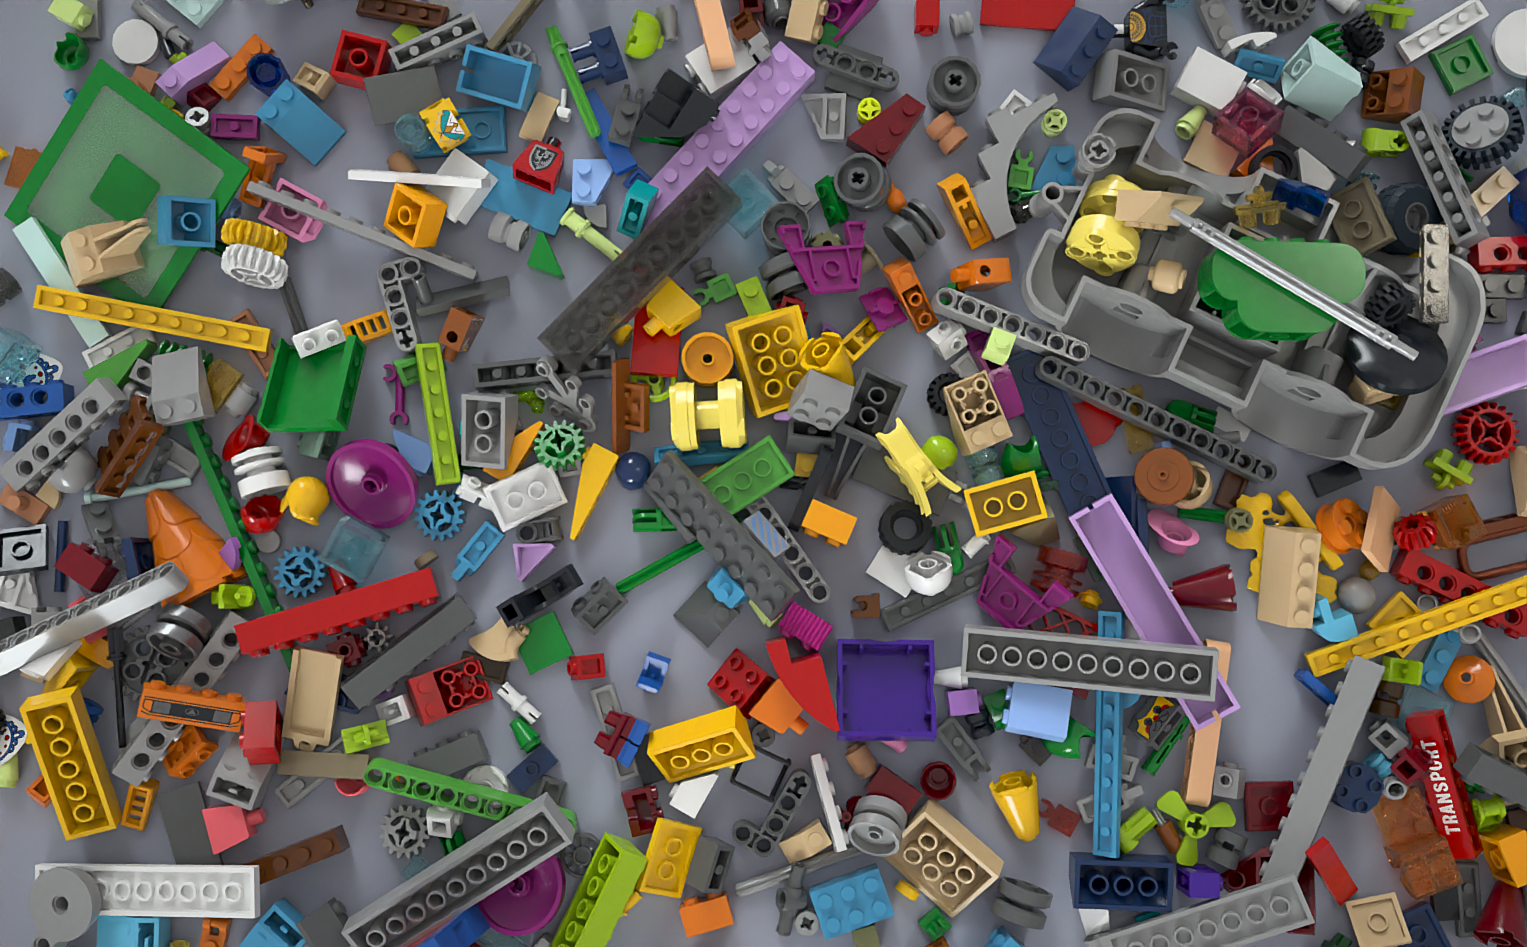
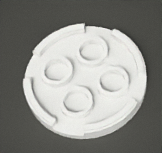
[1491,9,1527,79]

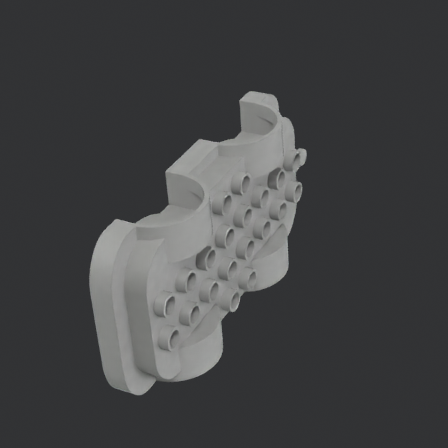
[1021,108,1486,470]

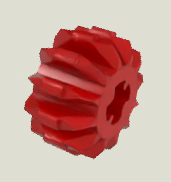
[1393,512,1438,552]

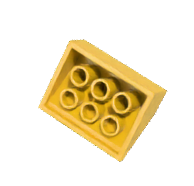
[725,305,809,418]

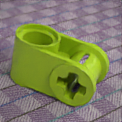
[1361,128,1410,158]
[1471,794,1506,832]

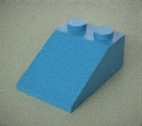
[255,79,347,166]

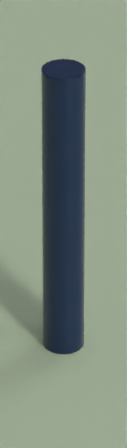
[54,521,68,592]

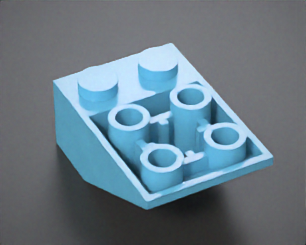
[97,915,171,947]

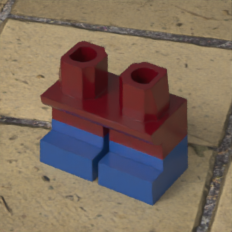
[594,710,651,768]

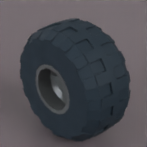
[1377,182,1441,255]

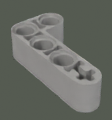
[377,256,426,354]

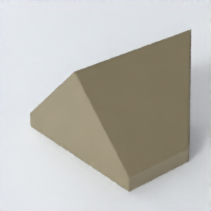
[1010,495,1060,547]

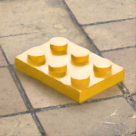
[635,817,703,898]

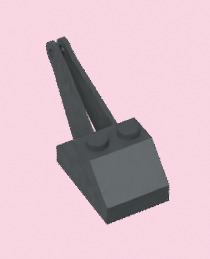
[826,366,908,500]

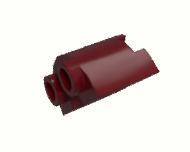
[621,785,664,838]

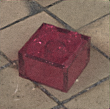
[1211,87,1285,158]

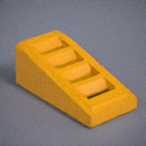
[340,309,393,344]
[120,778,160,831]

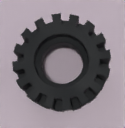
[1340,13,1385,59]
[1364,283,1416,329]
[927,372,965,416]

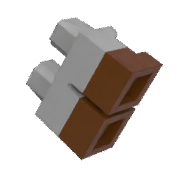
[729,7,773,62]

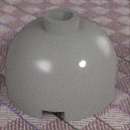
[47,447,98,494]

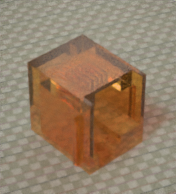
[1416,494,1489,550]

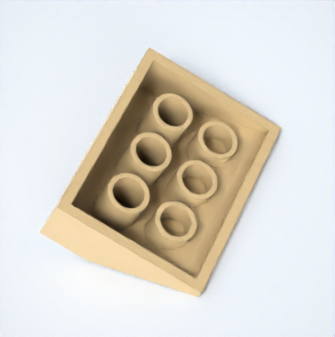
[884,798,1004,919]

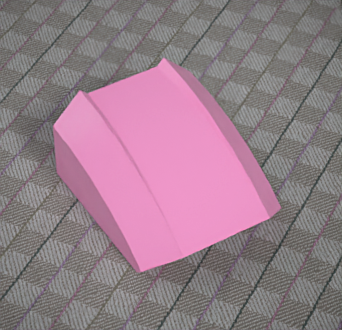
[258,178,327,243]

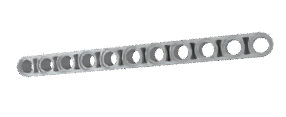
[0,561,189,676]

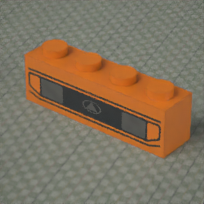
[137,680,246,732]

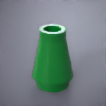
[509,716,542,754]

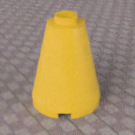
[799,332,856,387]
[989,770,1040,842]

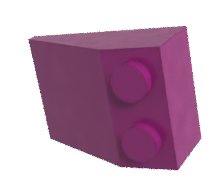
[822,0,879,43]

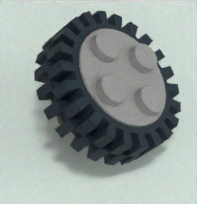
[1441,96,1525,170]

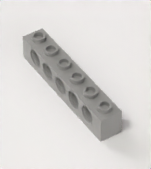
[1400,109,1490,249]
[0,377,128,492]

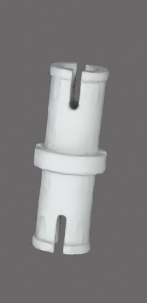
[496,682,542,725]

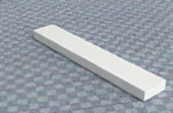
[348,169,491,188]

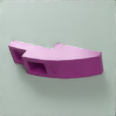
[965,330,1025,421]

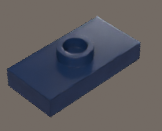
[506,743,559,794]

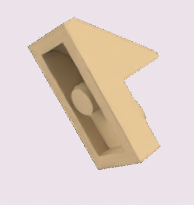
[292,62,336,101]

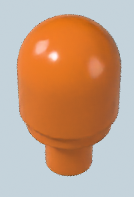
[886,181,907,213]

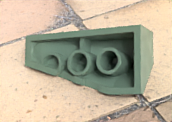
[297,431,341,461]

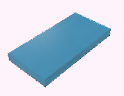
[412,105,508,159]
[480,159,572,238]

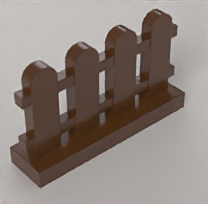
[95,395,164,498]

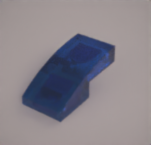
[1270,178,1332,217]

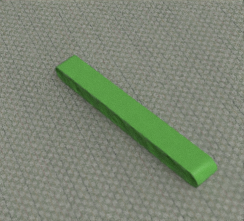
[363,758,577,834]

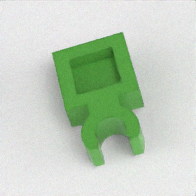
[1007,149,1034,192]
[693,272,737,307]

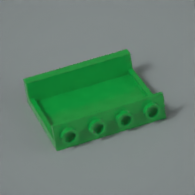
[257,335,367,433]

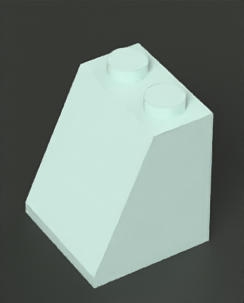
[1280,36,1363,121]

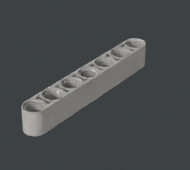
[931,287,1090,366]
[746,496,830,603]

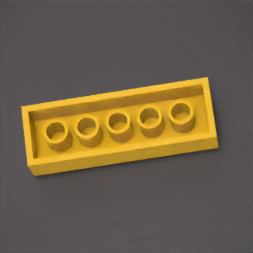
[19,685,123,841]

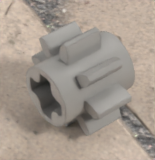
[363,622,396,652]

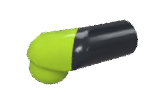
[159,39,189,64]

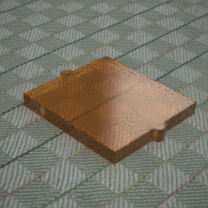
[4,146,42,189]

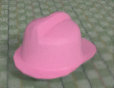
[1147,509,1200,557]

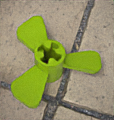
[1156,790,1236,866]

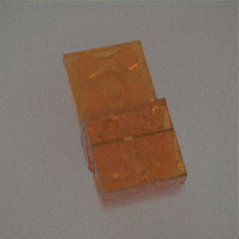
[1372,785,1463,900]

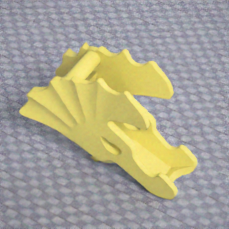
[876,417,962,517]

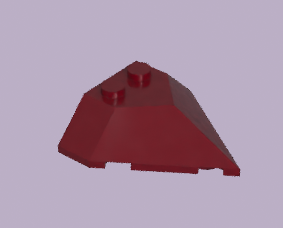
[1220,838,1316,935]

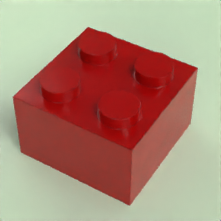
[329,29,392,90]
[239,700,283,765]

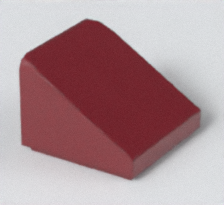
[186,82,222,113]

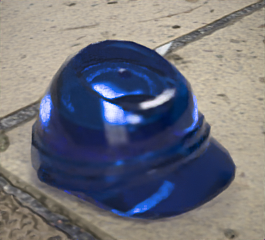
[246,53,291,97]

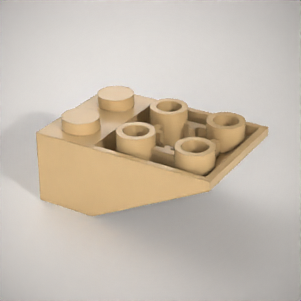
[942,370,1013,456]

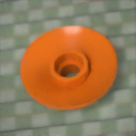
[1443,655,1495,704]

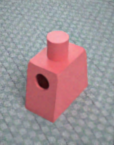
[202,803,266,855]

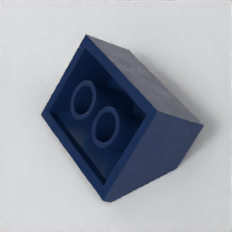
[1033,6,1118,91]

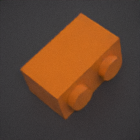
[679,890,734,938]

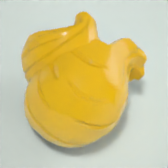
[280,476,330,526]

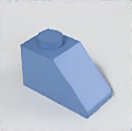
[392,429,434,477]

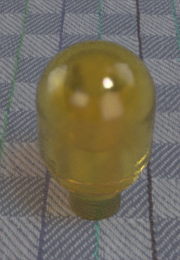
[1358,559,1382,581]

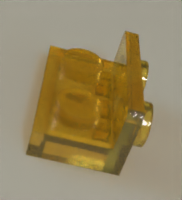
[206,358,245,413]

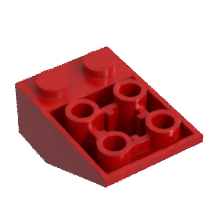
[405,656,493,727]

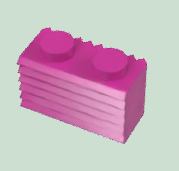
[778,601,833,652]

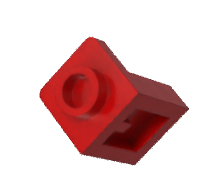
[567,653,606,680]

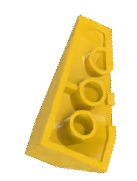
[25,651,100,745]

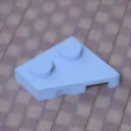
[572,159,614,206]

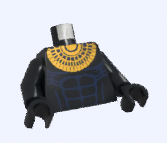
[1113,0,1178,60]

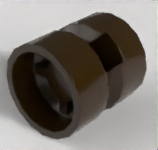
[1368,680,1405,719]

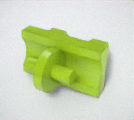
[1364,0,1415,29]
[1422,448,1474,491]
[211,584,257,609]
[341,719,390,755]

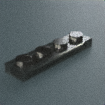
[1419,224,1449,324]

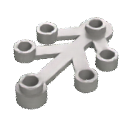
[535,355,599,433]

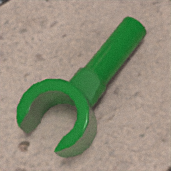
[1007,188,1040,205]

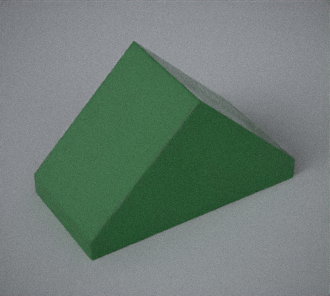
[527,231,565,280]

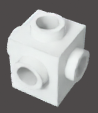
[926,318,968,361]
[426,804,464,838]

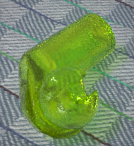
[513,390,545,414]

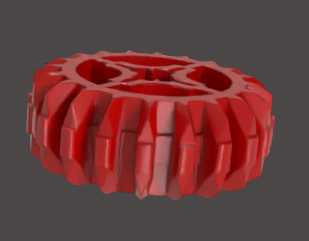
[1450,401,1520,465]

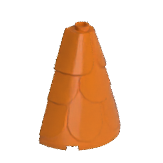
[144,488,248,608]

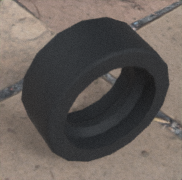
[1248,145,1298,181]

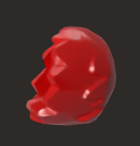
[240,494,286,535]

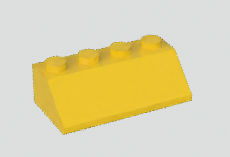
[647,705,756,783]

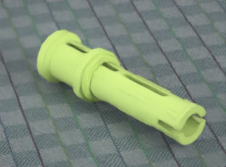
[559,207,626,265]

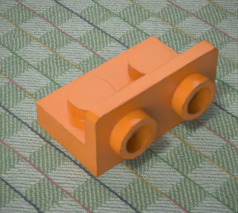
[162,725,219,779]

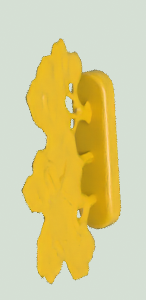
[1225,489,1343,604]

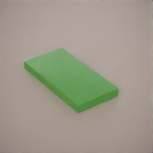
[700,435,796,516]

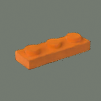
[208,33,275,102]

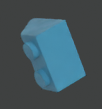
[158,195,216,248]

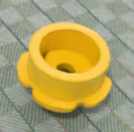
[1079,589,1103,610]

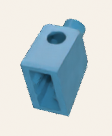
[707,565,749,609]

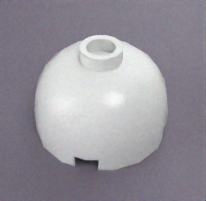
[904,551,953,596]

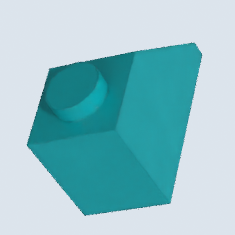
[616,179,659,240]

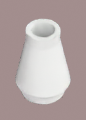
[934,666,968,690]

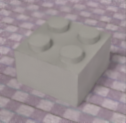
[787,369,854,432]

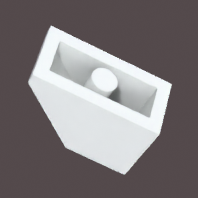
[668,771,719,819]

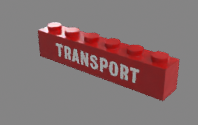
[1405,709,1484,859]

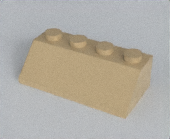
[1256,525,1321,629]

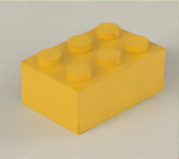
[963,471,1048,537]

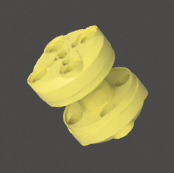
[1065,174,1145,276]
[669,378,747,451]

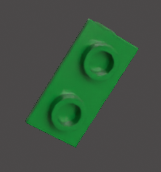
[814,175,850,228]

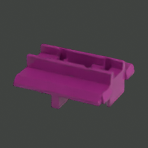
[858,287,908,332]

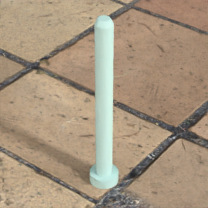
[84,477,193,504]

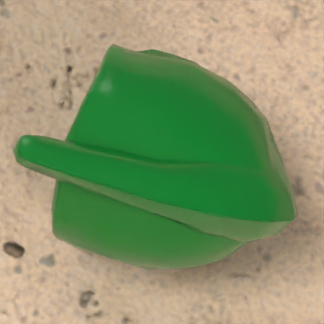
[1001,435,1050,480]
[1042,715,1096,759]

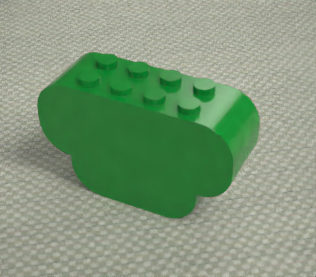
[1197,237,1366,341]

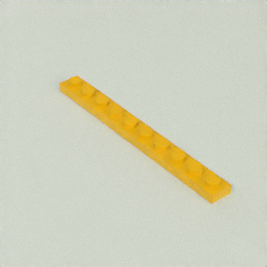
[33,285,273,353]
[1304,575,1527,677]

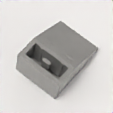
[206,725,286,811]

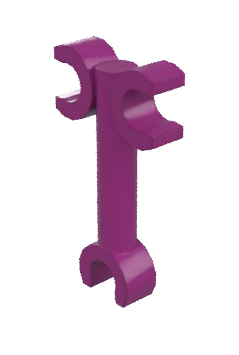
[383,364,409,425]

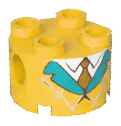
[419,97,472,153]

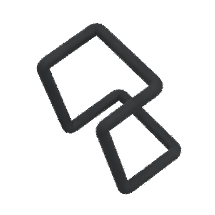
[730,744,791,803]

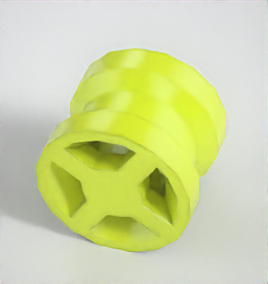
[857,98,881,125]

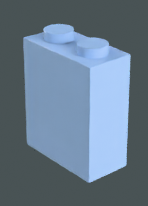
[1001,682,1073,743]

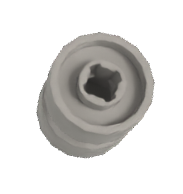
[488,211,531,252]

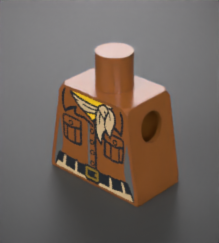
[438,307,485,363]

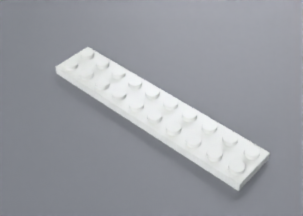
[35,863,260,918]

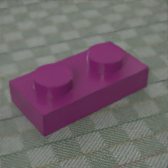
[210,113,261,141]

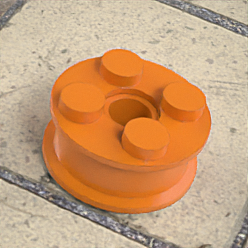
[1316,498,1368,555]

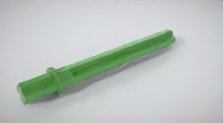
[545,25,601,138]

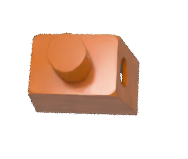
[950,257,1012,291]
[749,677,809,735]

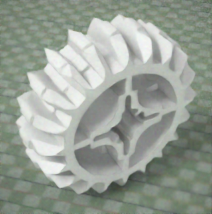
[221,243,288,290]

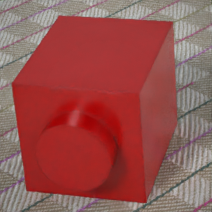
[914,0,940,37]

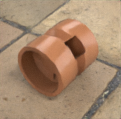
[925,111,969,156]

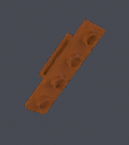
[611,358,650,455]

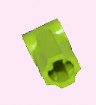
[1120,806,1157,854]

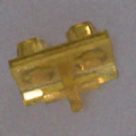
[1233,185,1286,228]

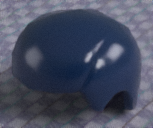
[615,452,651,490]

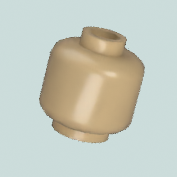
[1148,259,1187,294]

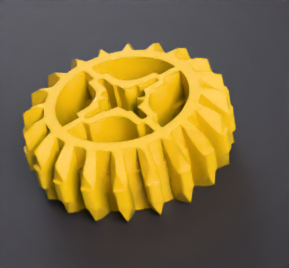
[221,218,288,257]

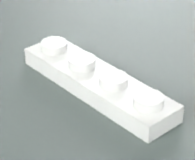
[1395,0,1489,65]
[809,753,849,852]

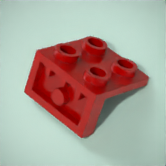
[707,648,776,720]

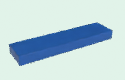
[574,88,638,177]

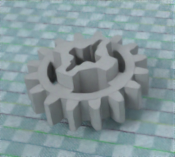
[379,805,433,859]

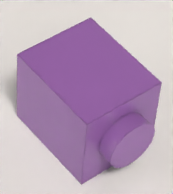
[945,687,982,716]

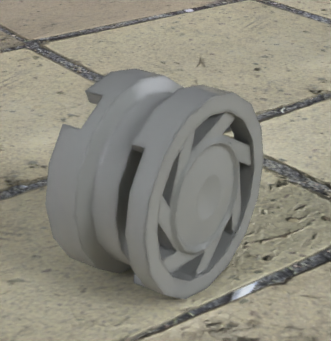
[1078,133,1116,172]

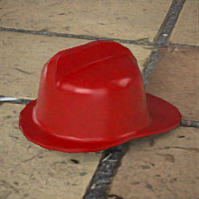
[222,414,270,461]

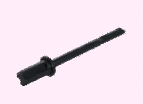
[106,627,127,748]

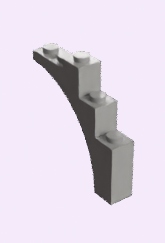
[971,93,1058,243]

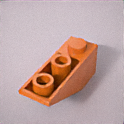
[882,257,938,334]

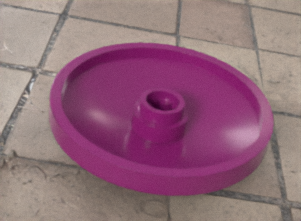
[326,439,419,529]
[476,853,566,936]

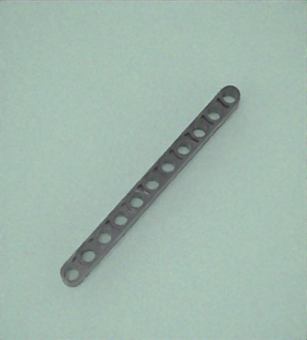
[1035,356,1277,484]

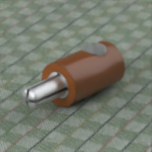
[1150,807,1183,854]

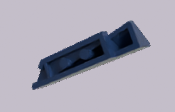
[1105,475,1149,555]

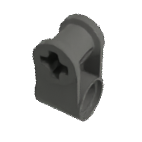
[516,516,564,544]

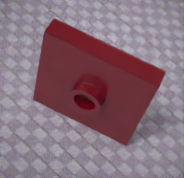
[1243,780,1294,832]

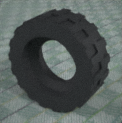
[878,500,933,555]

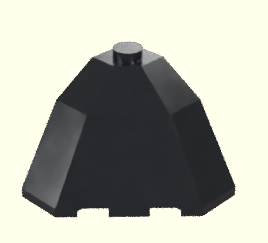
[632,67,720,137]

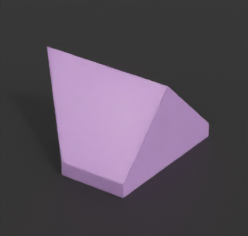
[513,543,557,581]

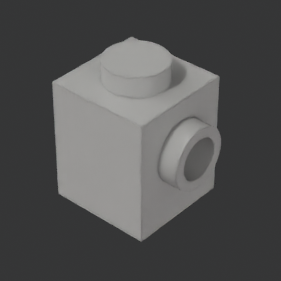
[1212,761,1246,799]

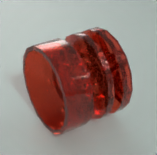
[1029,545,1089,599]

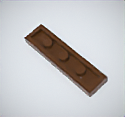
[356,0,450,30]

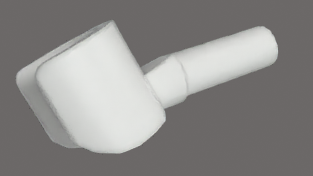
[557,89,572,122]

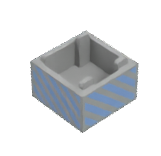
[740,511,790,562]

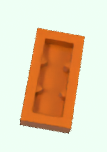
[238,146,287,208]

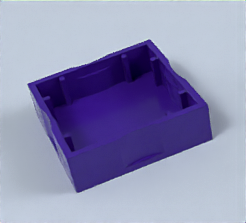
[836,639,937,742]

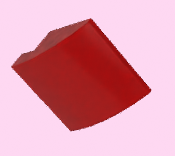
[766,635,840,732]

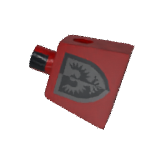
[512,137,564,195]

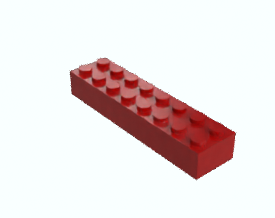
[234,567,442,658]

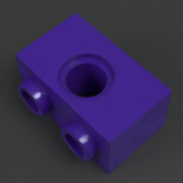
[1176,863,1223,899]

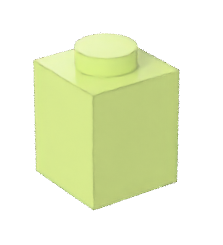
[47,0,94,33]
[981,327,1017,366]

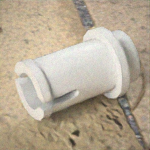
[961,534,991,559]

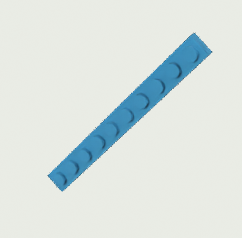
[1093,611,1125,858]

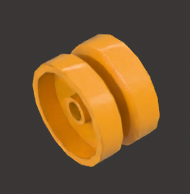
[681,332,734,388]

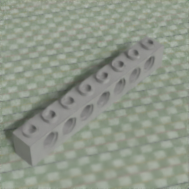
[111,609,252,787]

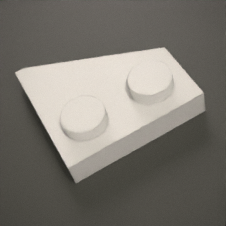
[0,572,40,615]

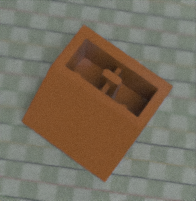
[1361,66,1425,124]

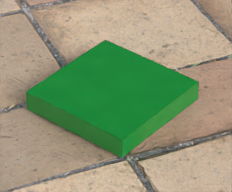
[1428,33,1494,96]
[519,611,574,675]

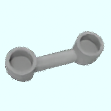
[1416,594,1481,644]

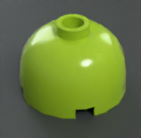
[624,9,664,59]

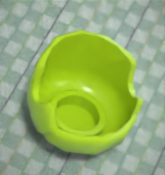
[921,435,958,470]

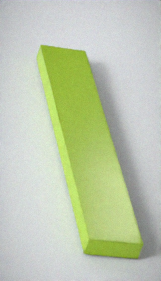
[415,342,461,486]

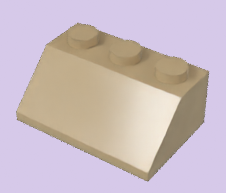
[1115,189,1204,231]

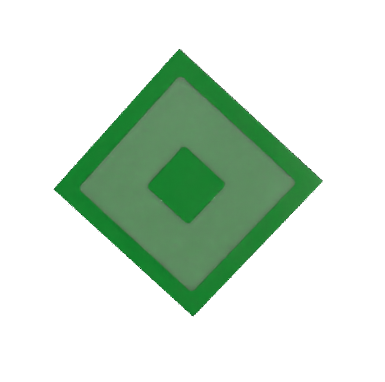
[4,59,251,308]

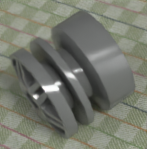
[882,198,946,262]
[761,201,812,257]

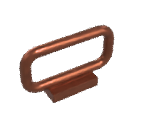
[1457,512,1527,581]

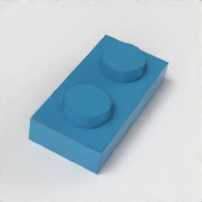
[1232,47,1286,84]

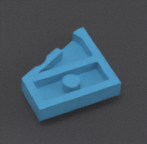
[1030,146,1075,191]

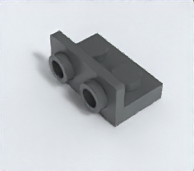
[571,577,628,635]

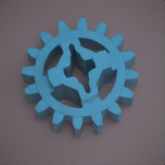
[413,490,467,541]
[274,546,328,598]

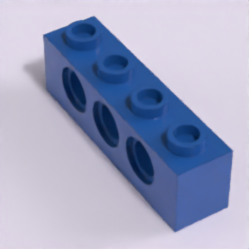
[0,380,75,421]

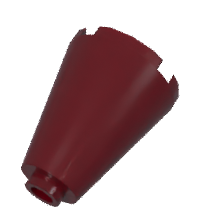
[1168,564,1237,612]
[1473,881,1527,947]

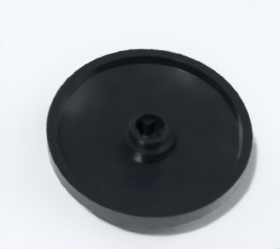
[1343,315,1448,395]

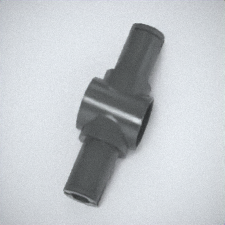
[775,862,807,936]

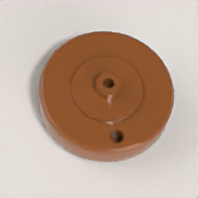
[1134,447,1194,506]

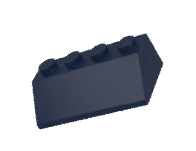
[1069,852,1174,912]

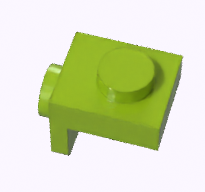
[1381,656,1423,686]

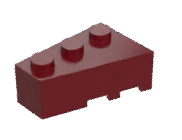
[846,93,926,169]

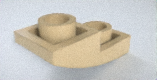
[519,91,560,142]

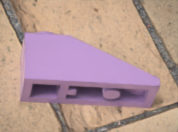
[155,41,231,107]

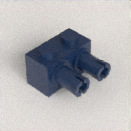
[569,25,628,85]

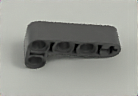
[732,769,811,858]

